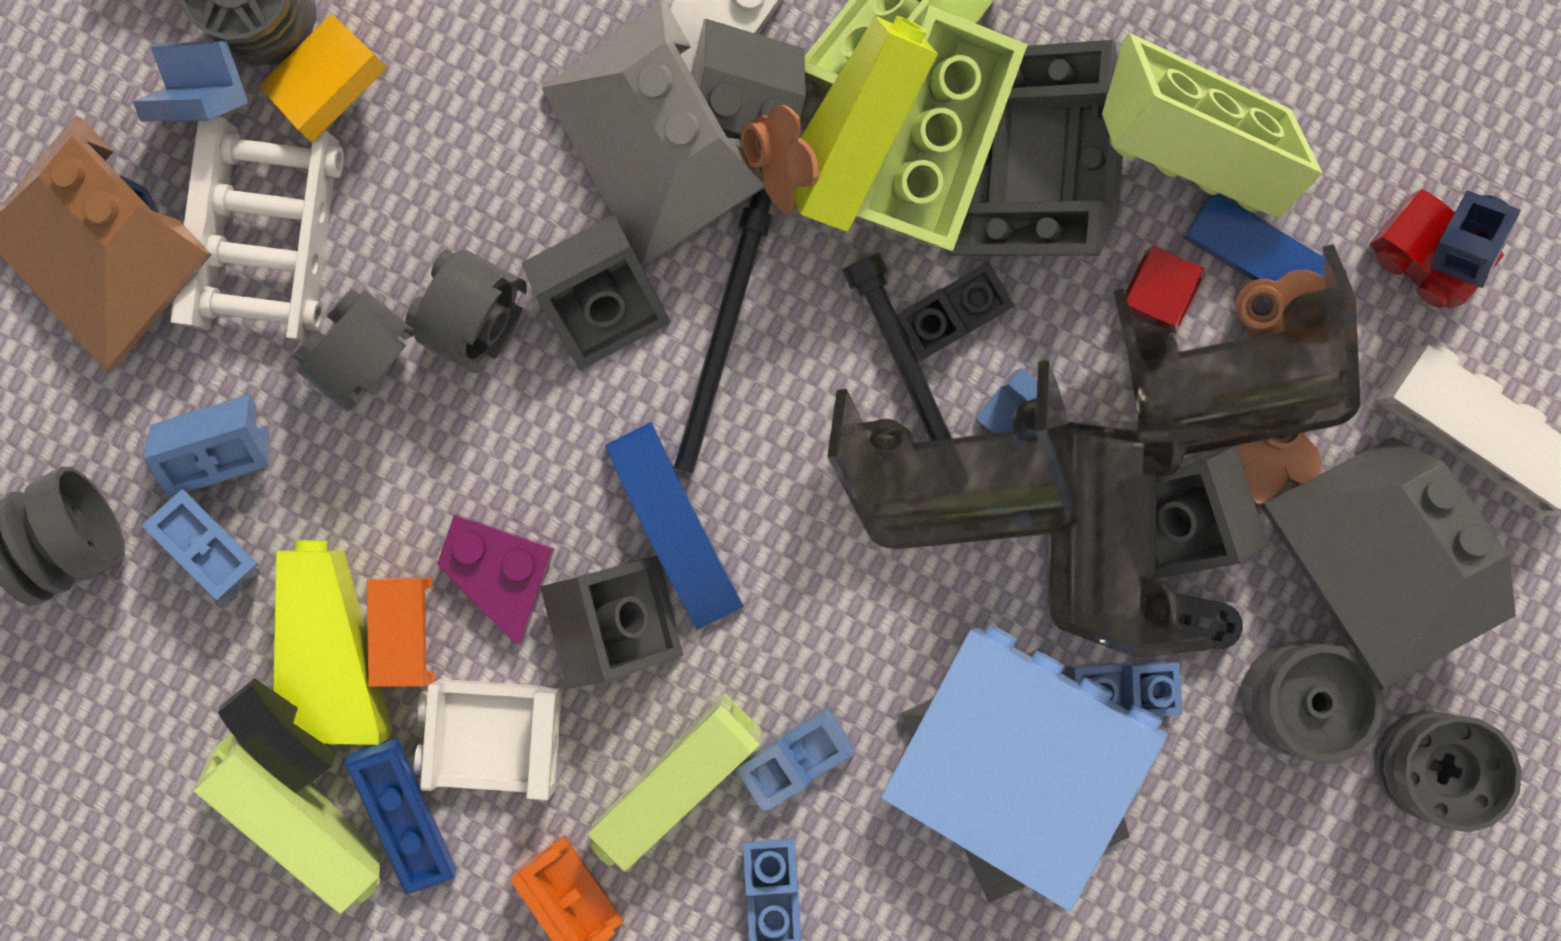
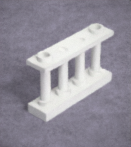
[170,116,344,343]

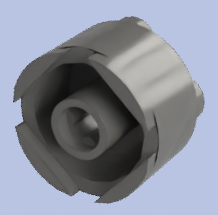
[405,249,527,373]
[292,288,414,412]

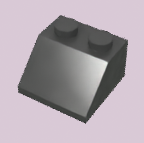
[691,19,806,139]
[522,214,671,370]
[1116,445,1268,580]
[540,555,683,689]

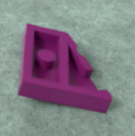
[437,515,555,644]

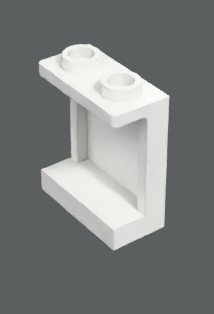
[414,679,563,800]

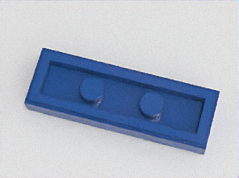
[1183,194,1347,308]
[345,738,457,895]

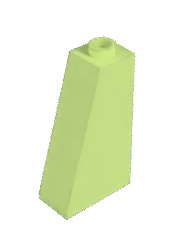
[587,693,761,872]
[194,733,382,914]

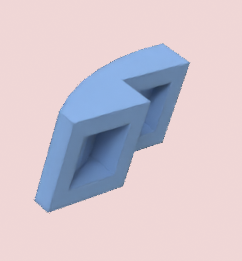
[735,707,856,813]

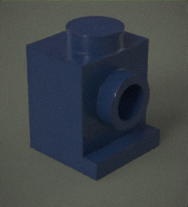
[1431,190,1521,288]

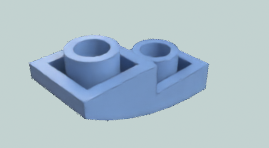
[1066,662,1182,717]
[743,839,802,941]

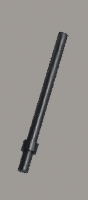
[674,169,773,473]

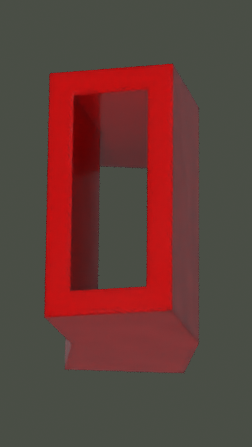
[1118,245,1205,334]

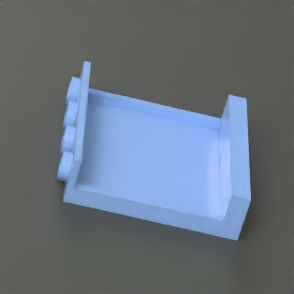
[880,625,1168,912]

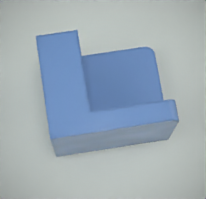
[976,368,1061,452]

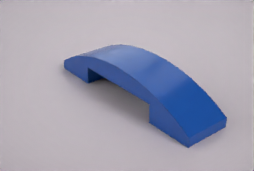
[605,422,744,630]

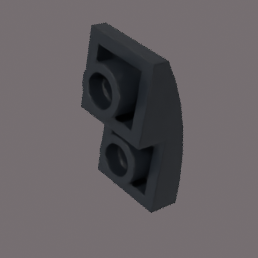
[897,261,1015,360]
[218,678,335,793]

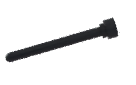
[842,253,970,489]

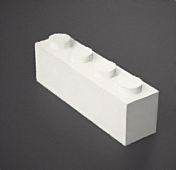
[1373,344,1561,516]

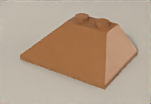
[0,116,212,372]

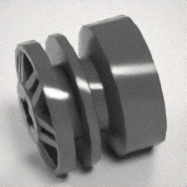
[179,0,316,66]
[0,466,125,606]
[1375,710,1522,832]

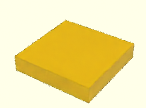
[259,13,387,143]

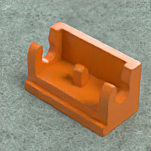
[367,577,434,687]
[509,835,624,941]

